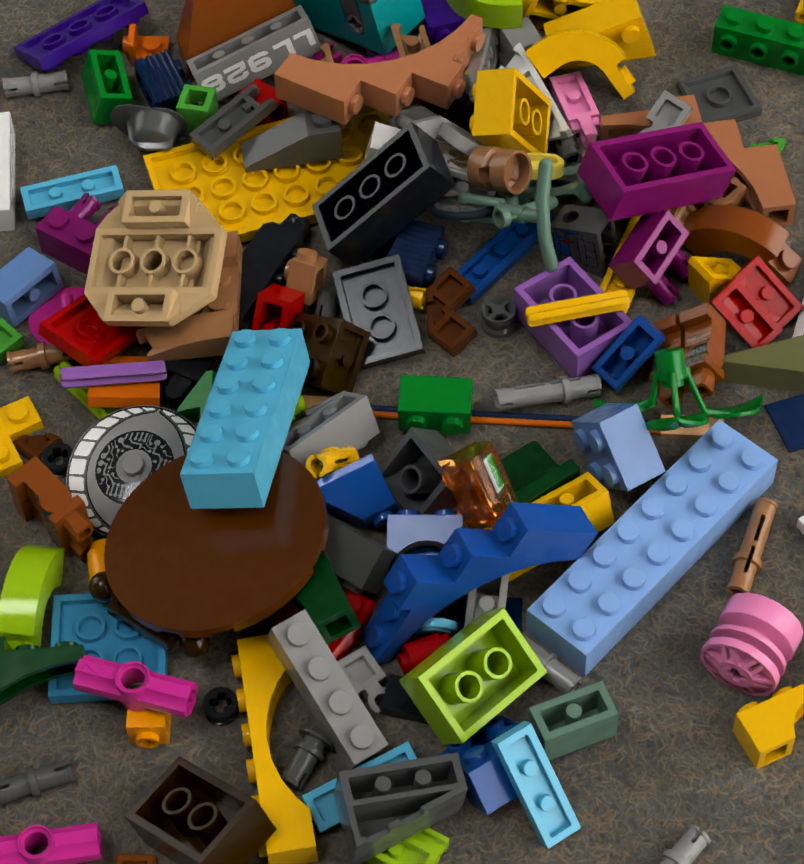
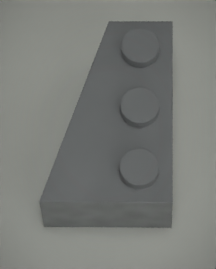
[334,752,468,864]

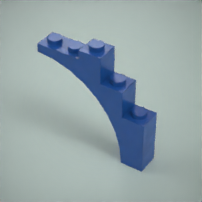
[361,502,598,663]

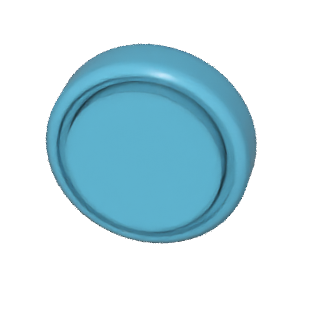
[415,618,457,637]

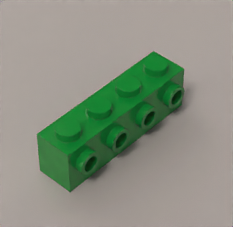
[711,5,804,76]

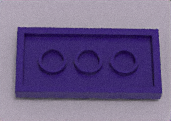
[13,0,149,71]

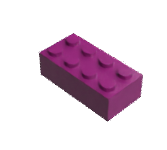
[577,122,736,221]

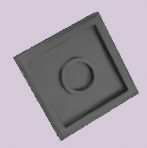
[676,65,763,123]

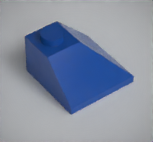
[316,454,399,529]

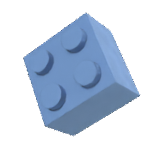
[571,403,666,491]

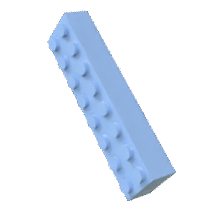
[526,419,778,677]

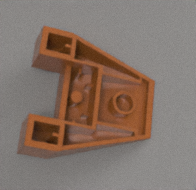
[177,0,298,82]

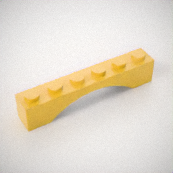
[231,634,319,864]

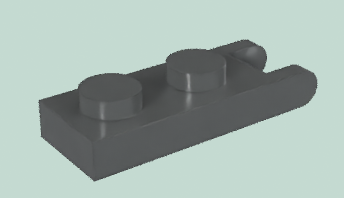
[189,84,277,160]

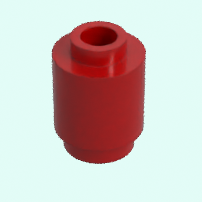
[397,633,451,676]

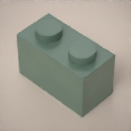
[528,681,619,760]

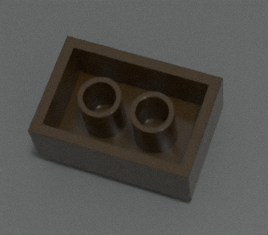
[125,756,277,864]

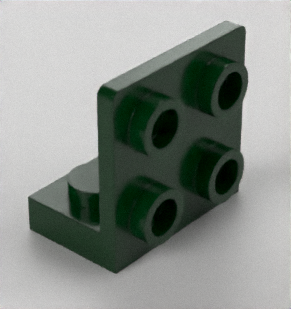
[478,441,580,511]

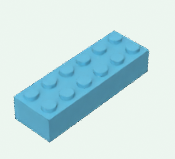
[180,328,310,509]

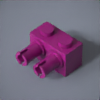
[35,193,116,275]
[608,210,689,306]

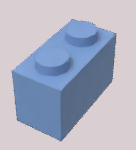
[0,247,64,328]

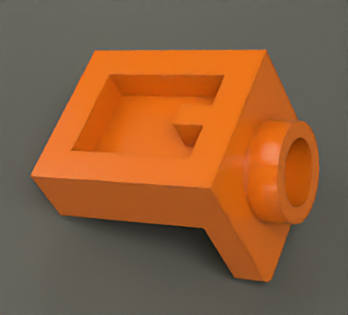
[122,24,171,66]

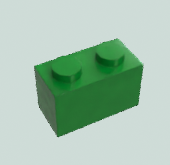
[81,50,133,124]
[397,375,473,435]

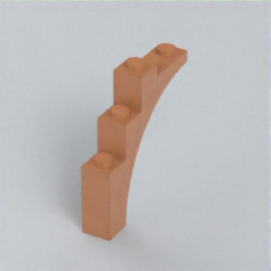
[274,14,485,125]
[599,95,796,226]

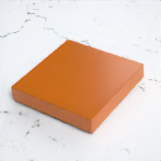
[87,356,160,408]

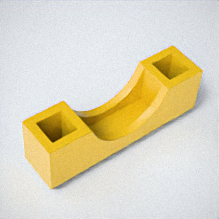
[732,683,804,770]

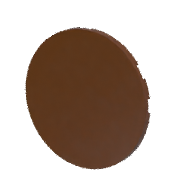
[104,452,329,638]

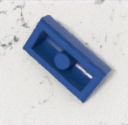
[591,315,667,392]

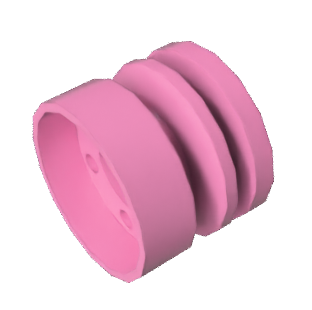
[700,592,804,696]

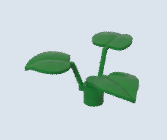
[594,348,763,431]

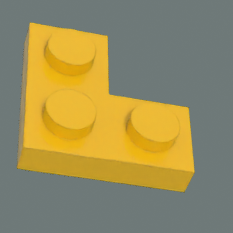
[0,396,44,479]

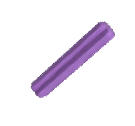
[60,360,167,389]

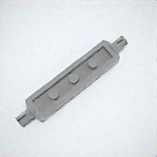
[463,27,499,103]

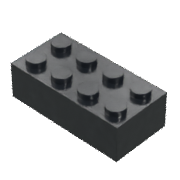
[312,122,456,267]

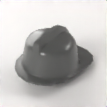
[110,104,187,154]

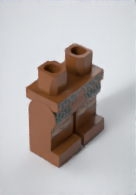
[650,302,726,409]
[6,456,96,562]

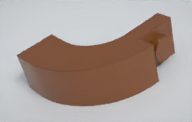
[683,205,803,286]

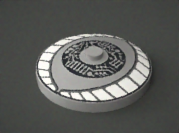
[66,405,197,538]

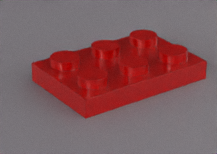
[38,294,148,366]

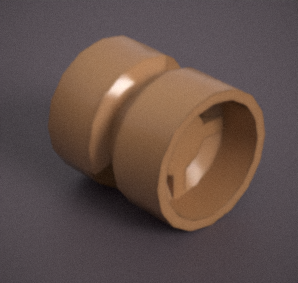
[467,145,532,195]

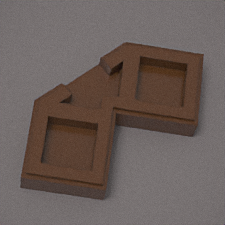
[426,266,478,357]

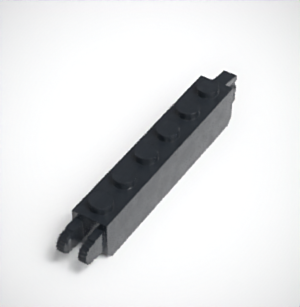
[164,213,310,412]

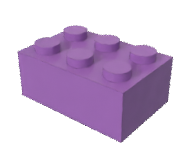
[513,257,632,378]

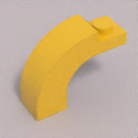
[525,29,636,99]

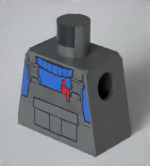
[550,204,618,279]

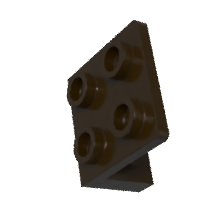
[289,313,371,395]

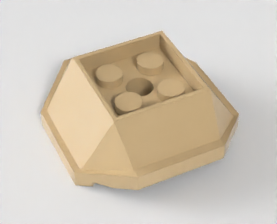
[84,189,228,327]

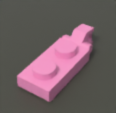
[549,71,600,149]

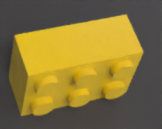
[469,68,551,153]

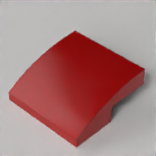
[710,255,804,348]

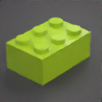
[399,608,547,745]

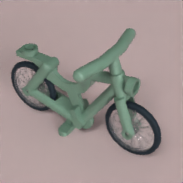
[429,158,594,272]

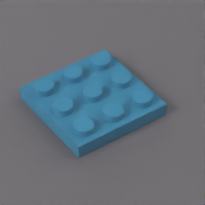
[48,593,168,704]

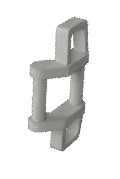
[388,104,481,156]

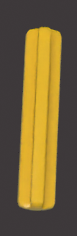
[525,289,630,327]

